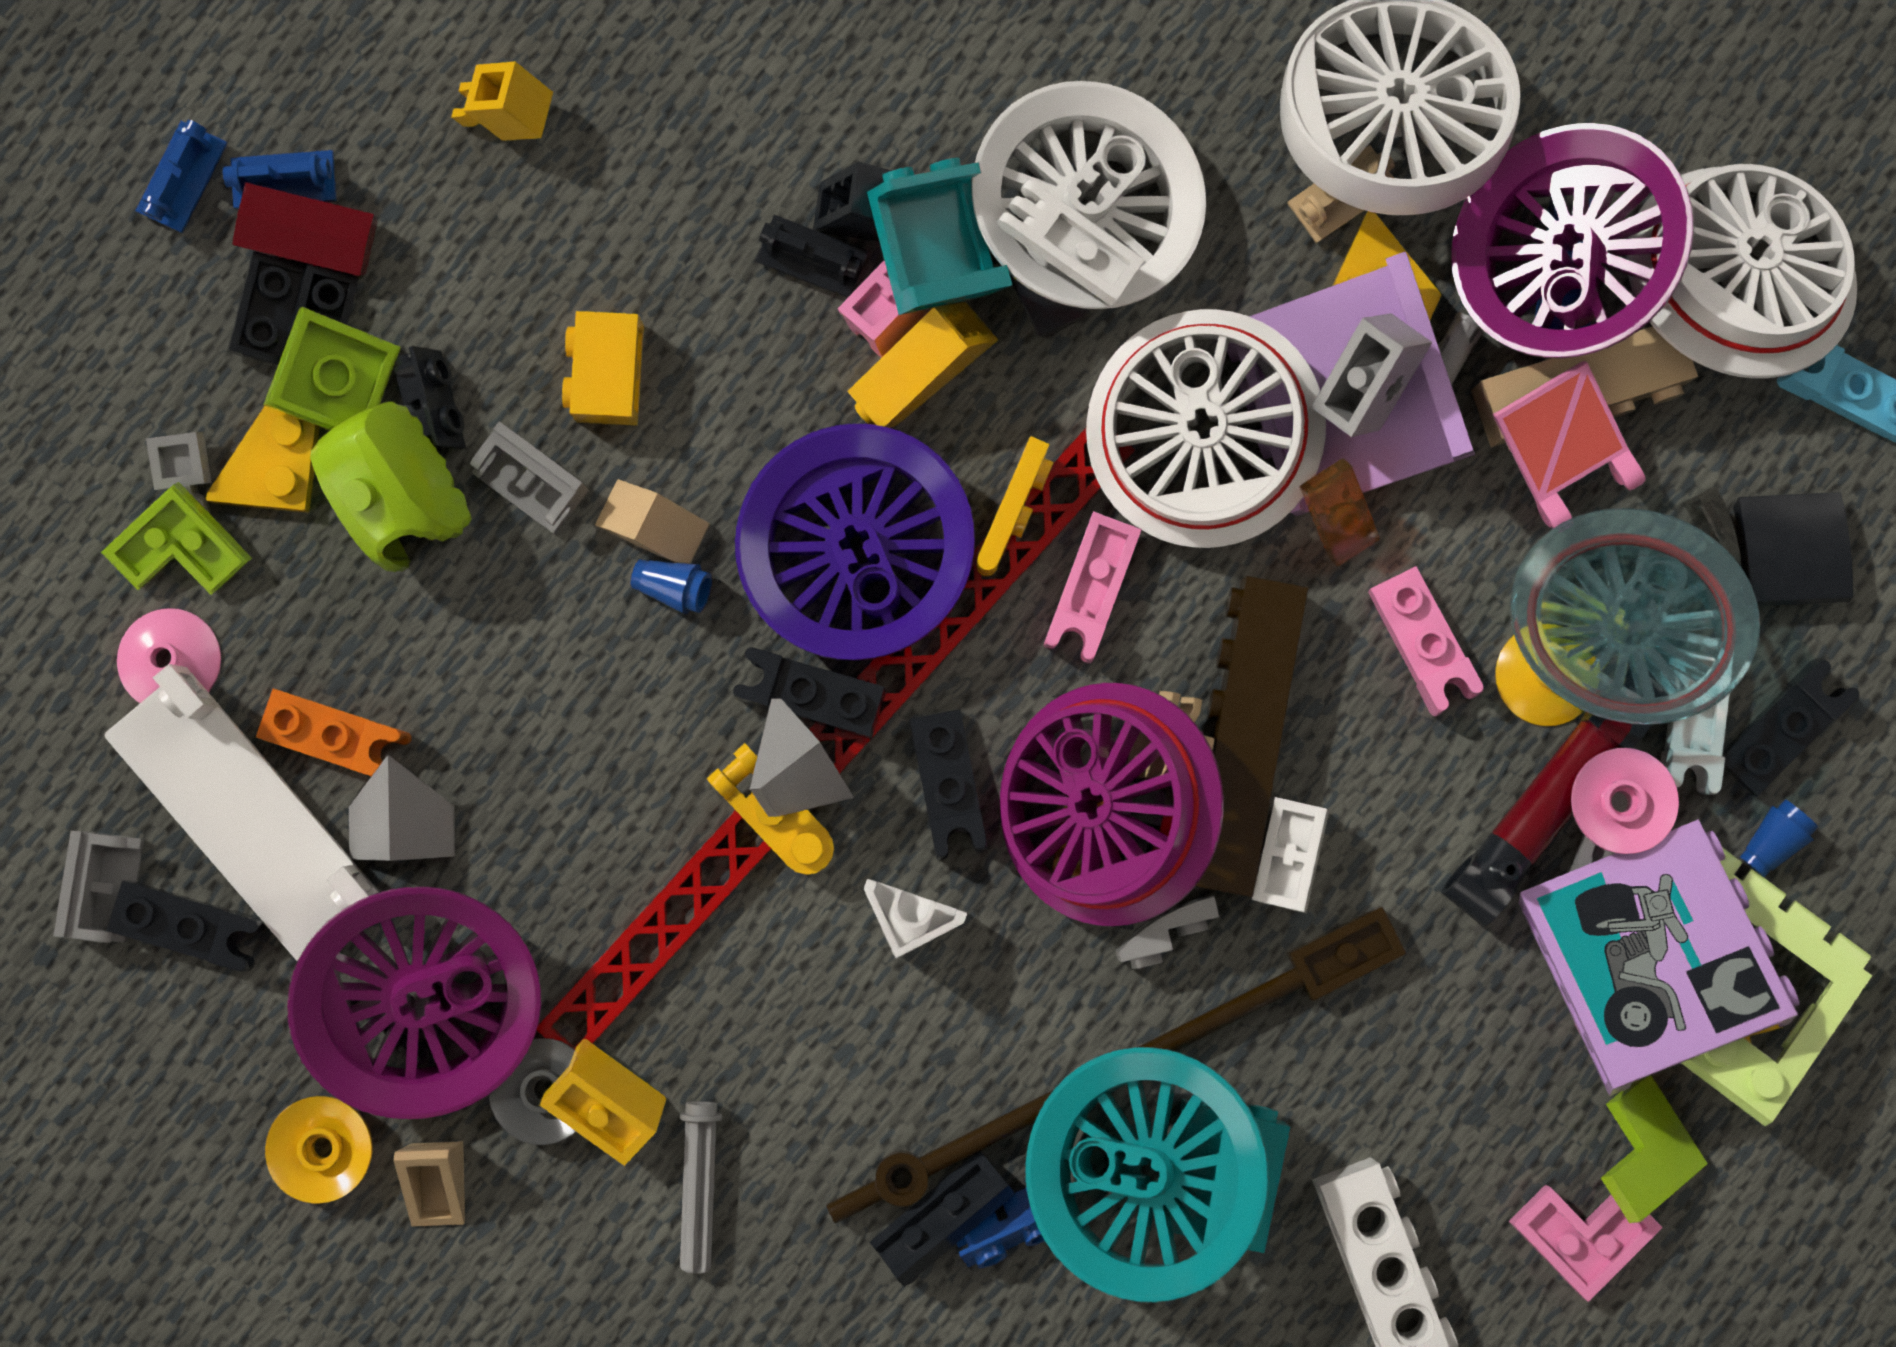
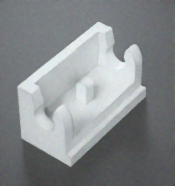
[1252,797,1329,913]

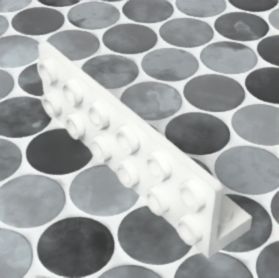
[105,664,380,962]

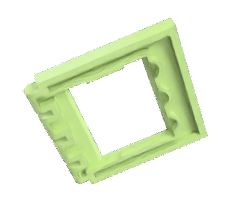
[1681,847,1872,1126]

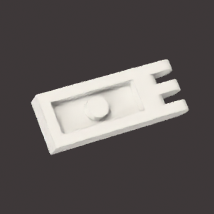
[997,180,1145,306]

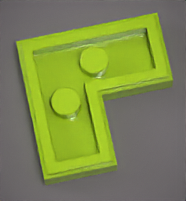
[101,482,253,595]
[1601,1075,1708,1223]

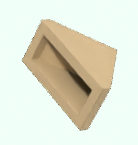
[595,479,710,564]
[393,1141,465,1227]

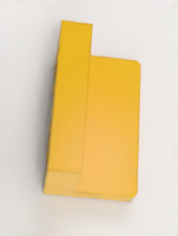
[540,1039,666,1166]

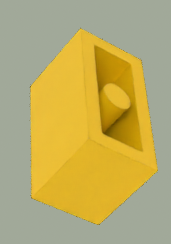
[562,311,644,426]

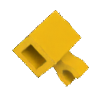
[451,61,553,141]

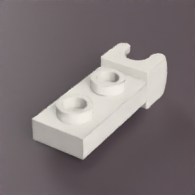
[1661,646,1735,795]

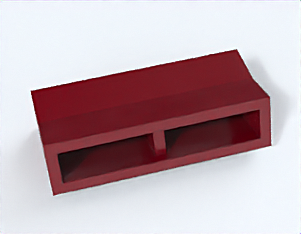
[232,183,378,276]

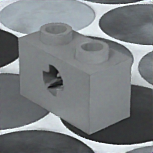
[1311,313,1432,437]

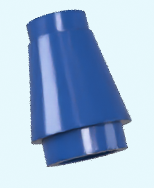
[631,559,712,614]
[1740,799,1818,877]

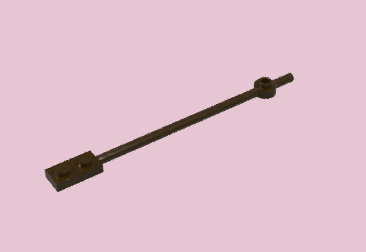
[826,906,1407,1224]

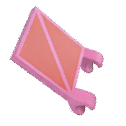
[1492,361,1646,533]

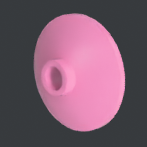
[117,608,221,703]
[1571,748,1679,854]

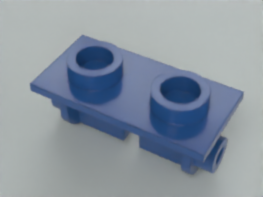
[135,119,228,233]
[223,150,337,209]
[956,1188,1045,1268]

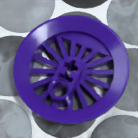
[735,424,975,660]

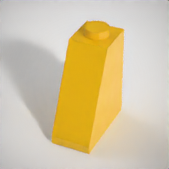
[847,302,998,428]

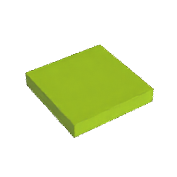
[264,307,401,431]

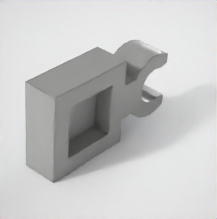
[146,432,212,513]

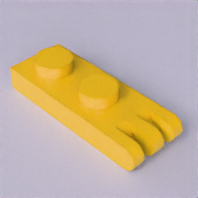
[977,436,1054,576]

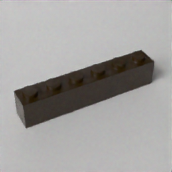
[1195,576,1308,897]

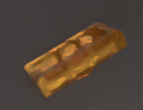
[1299,458,1380,567]

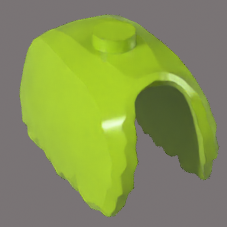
[310,402,472,572]

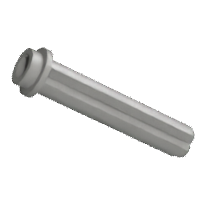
[680,1101,722,1274]

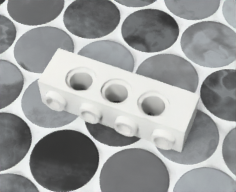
[1312,1157,1458,1347]

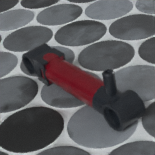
[1441,654,1678,927]

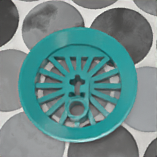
[1026,1048,1269,1302]

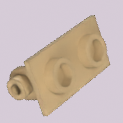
[1287,145,1395,244]

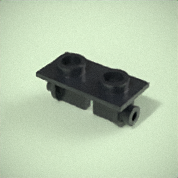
[755,215,869,298]
[394,346,466,454]

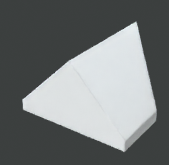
[864,879,967,958]

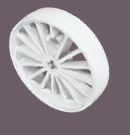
[1280,0,1520,215]

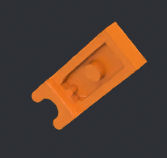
[256,688,412,776]

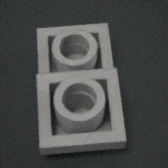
[1115,896,1219,969]

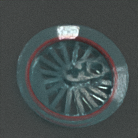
[1510,508,1760,724]

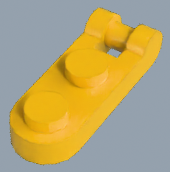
[706,743,834,875]

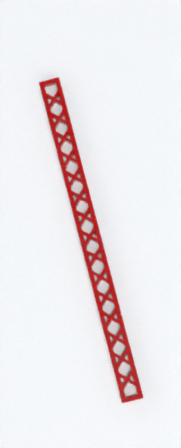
[536,428,1135,1049]

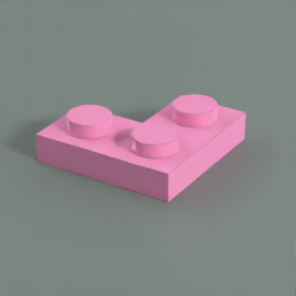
[1508,1185,1663,1302]

